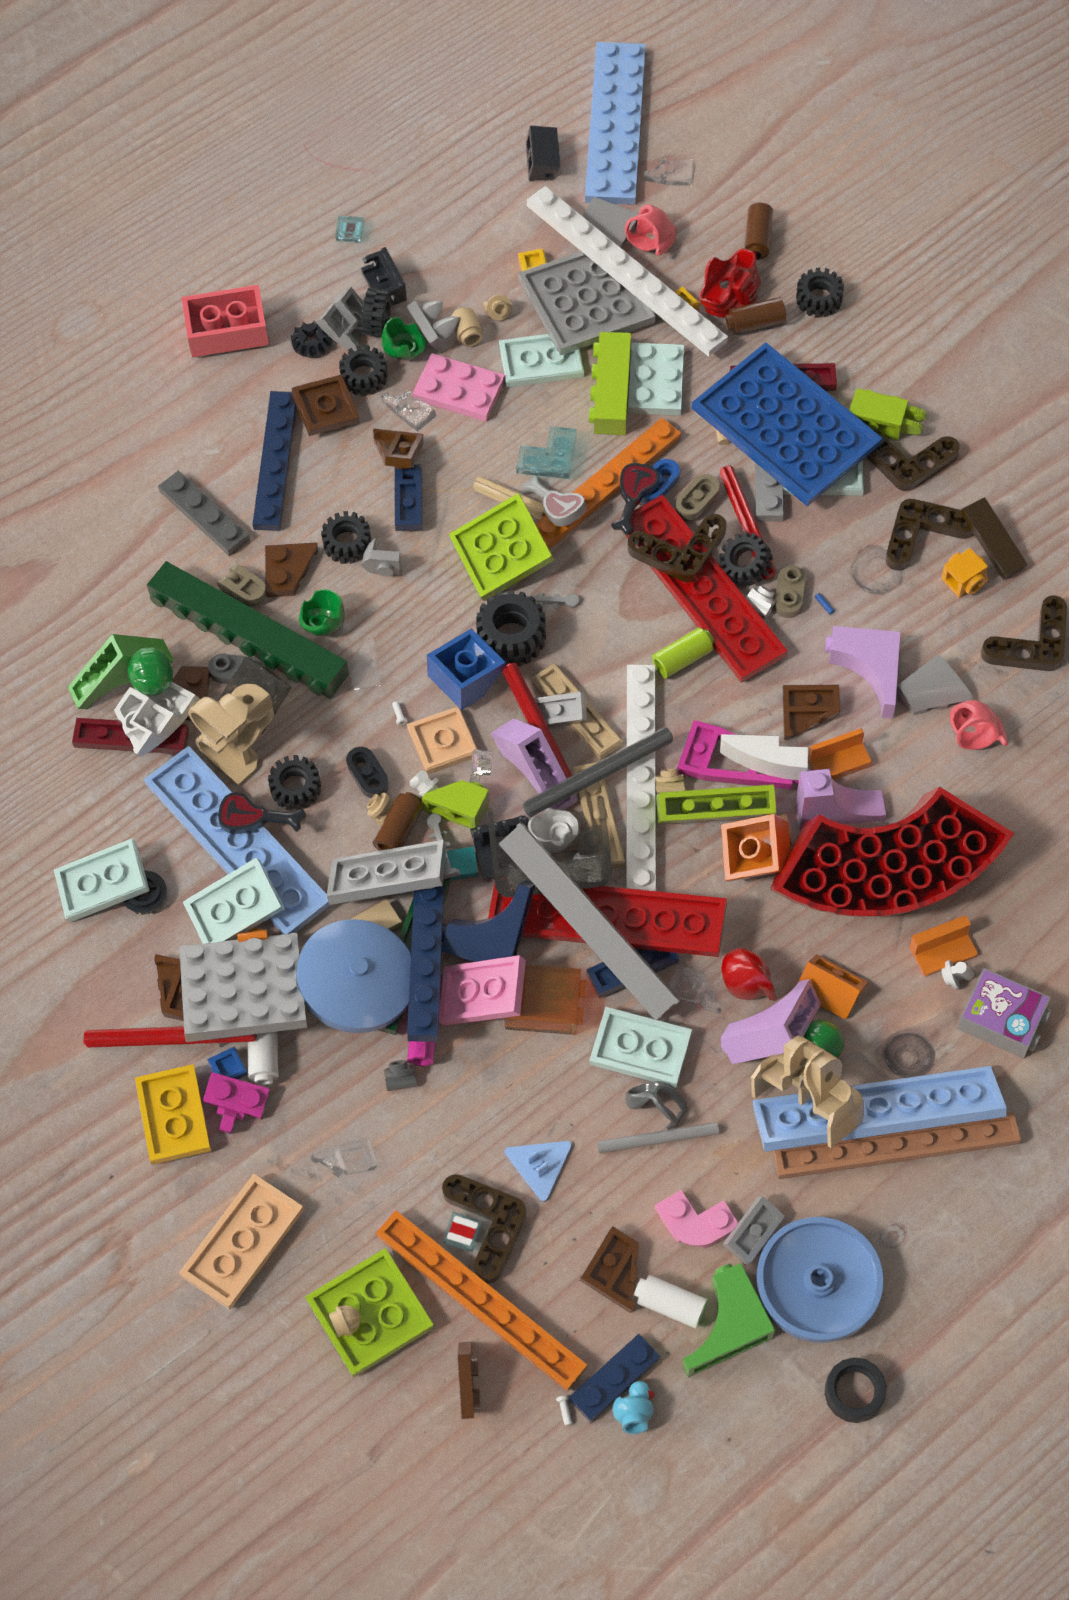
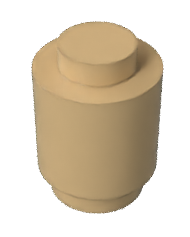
[451,307,483,347]

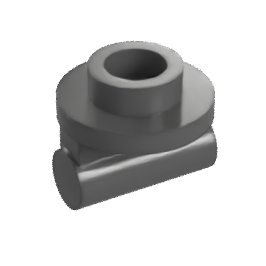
[384,1060,417,1091]

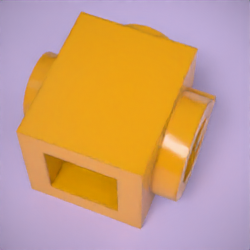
[941,548,989,598]

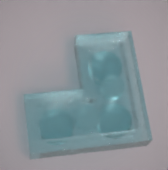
[516,426,577,479]

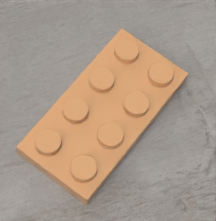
[179,1174,304,1310]

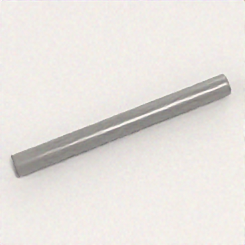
[597,1122,719,1153]

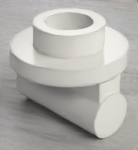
[745,585,776,618]
[409,771,439,798]
[942,960,974,990]

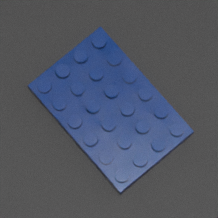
[691,342,882,507]

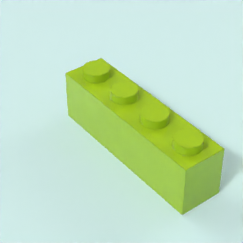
[589,332,631,435]
[656,785,776,825]

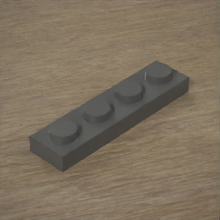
[158,470,249,556]

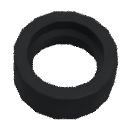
[824,1357,887,1423]

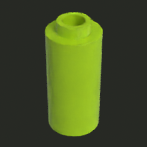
[651,627,714,679]

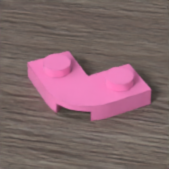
[655,1190,738,1249]

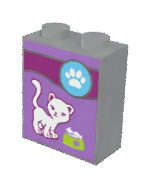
[957,968,1052,1059]

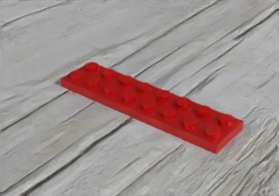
[617,495,788,683]
[488,875,727,957]

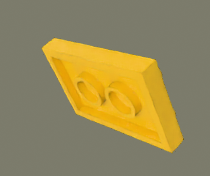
[135,1064,211,1165]

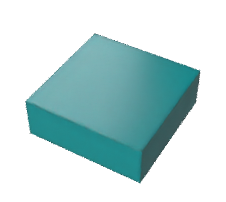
[446,846,478,881]

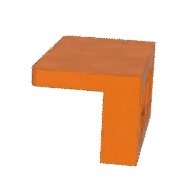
[808,728,872,780]
[909,915,978,977]
[799,954,868,1019]

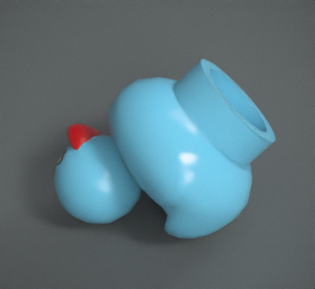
[613,1381,655,1434]

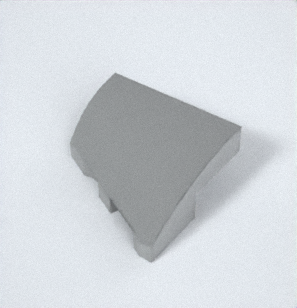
[316,287,364,351]
[896,654,974,715]

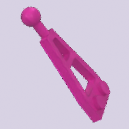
[677,720,799,790]

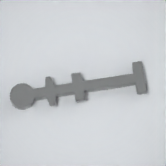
[502,590,579,609]
[427,814,460,879]

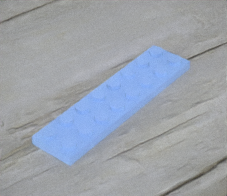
[585,42,645,205]
[144,746,331,934]
[753,1066,1007,1152]

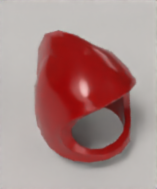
[721,948,776,1001]

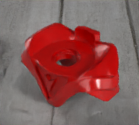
[699,248,761,318]

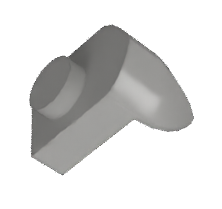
[362,538,402,576]

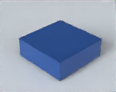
[207,1046,248,1080]

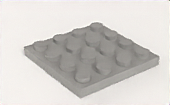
[518,251,655,355]
[179,933,307,1042]

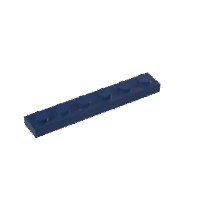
[252,391,297,531]
[407,883,444,1042]

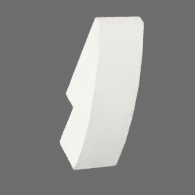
[720,734,808,780]

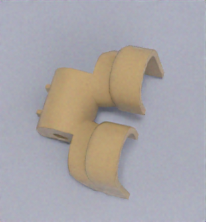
[188,684,274,786]
[751,1036,864,1148]

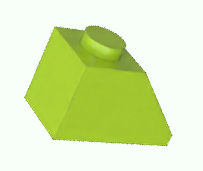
[422,780,489,829]

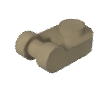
[217,563,266,606]

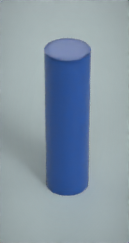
[815,593,835,615]

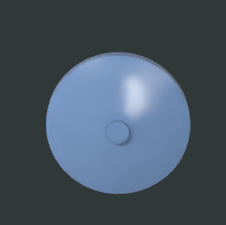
[296,919,411,1033]
[756,1217,883,1343]

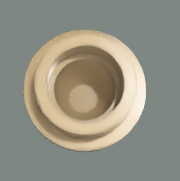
[329,1306,361,1337]

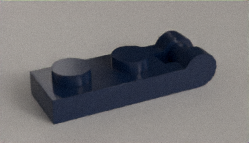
[395,464,422,531]

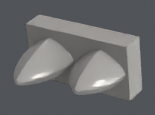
[407,300,459,354]

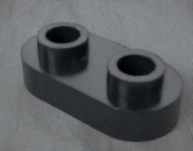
[346,747,389,798]

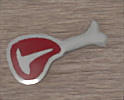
[522,476,586,527]

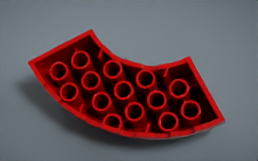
[770,786,1014,917]

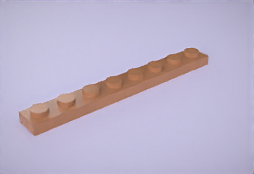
[773,1111,1021,1179]

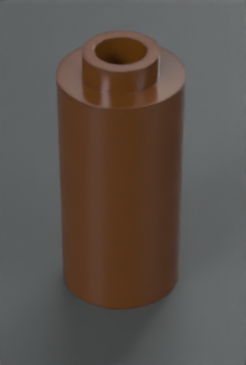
[744,202,773,260]
[725,297,786,334]
[373,792,424,851]

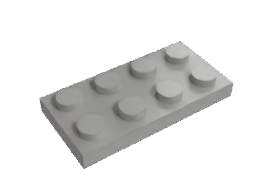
[327,840,447,905]

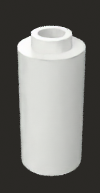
[248,1031,279,1086]
[634,1275,708,1329]

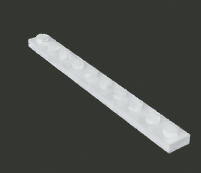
[527,186,728,357]
[626,665,656,891]

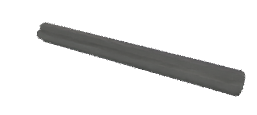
[523,727,673,817]

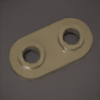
[676,474,720,520]
[774,566,806,618]

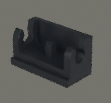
[526,125,560,181]
[361,247,407,306]

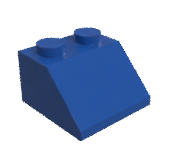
[427,628,506,710]

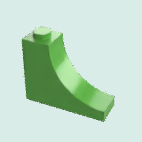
[67,634,174,709]
[682,1263,775,1378]

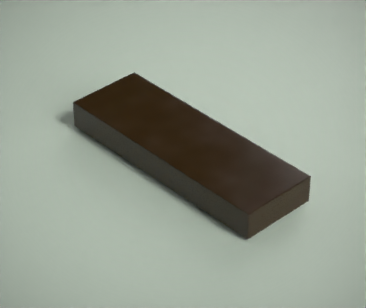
[960,497,1028,580]

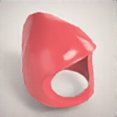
[625,205,677,256]
[950,700,1008,750]

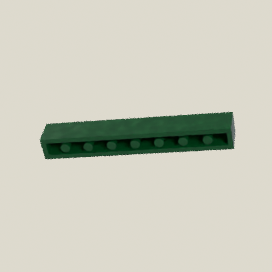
[147,561,349,699]

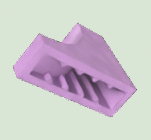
[825,626,900,719]
[491,718,578,810]
[796,769,886,829]
[720,979,821,1064]

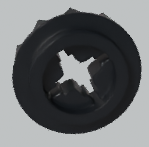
[291,320,333,358]
[123,870,167,915]

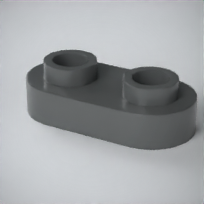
[208,653,264,686]

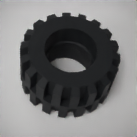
[476,590,546,666]

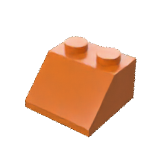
[721,814,791,882]

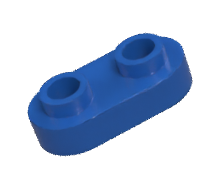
[641,459,680,504]

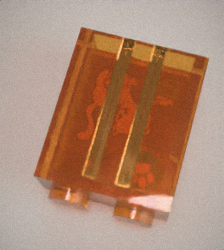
[504,965,587,1035]

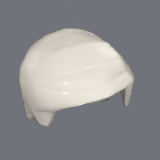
[528,808,578,855]

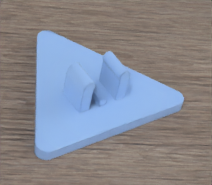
[505,1141,571,1202]

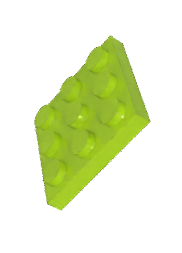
[448,493,555,601]
[305,1248,434,1378]

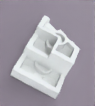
[114,682,200,757]

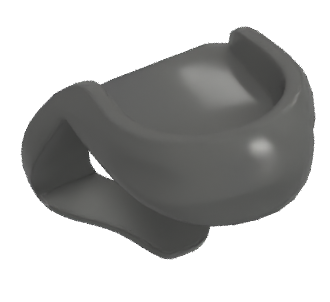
[625,1081,687,1130]

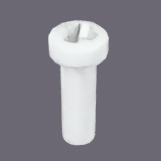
[392,701,408,726]
[556,1395,572,1426]

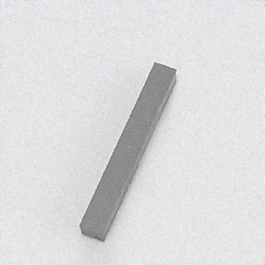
[499,823,681,1020]

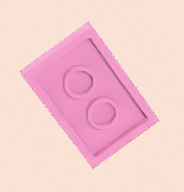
[412,353,505,422]
[439,955,526,1026]

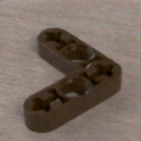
[867,429,960,491]
[886,499,973,571]
[627,514,727,582]
[981,595,1067,671]
[442,1174,526,1284]

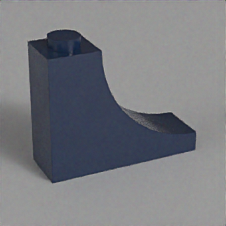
[442,880,536,962]

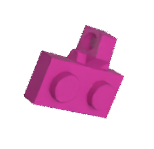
[203,1072,270,1134]

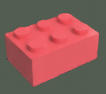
[181,285,269,357]

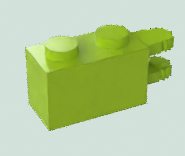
[849,388,927,441]

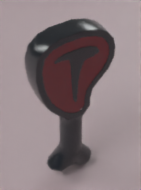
[611,463,660,535]
[218,792,306,834]

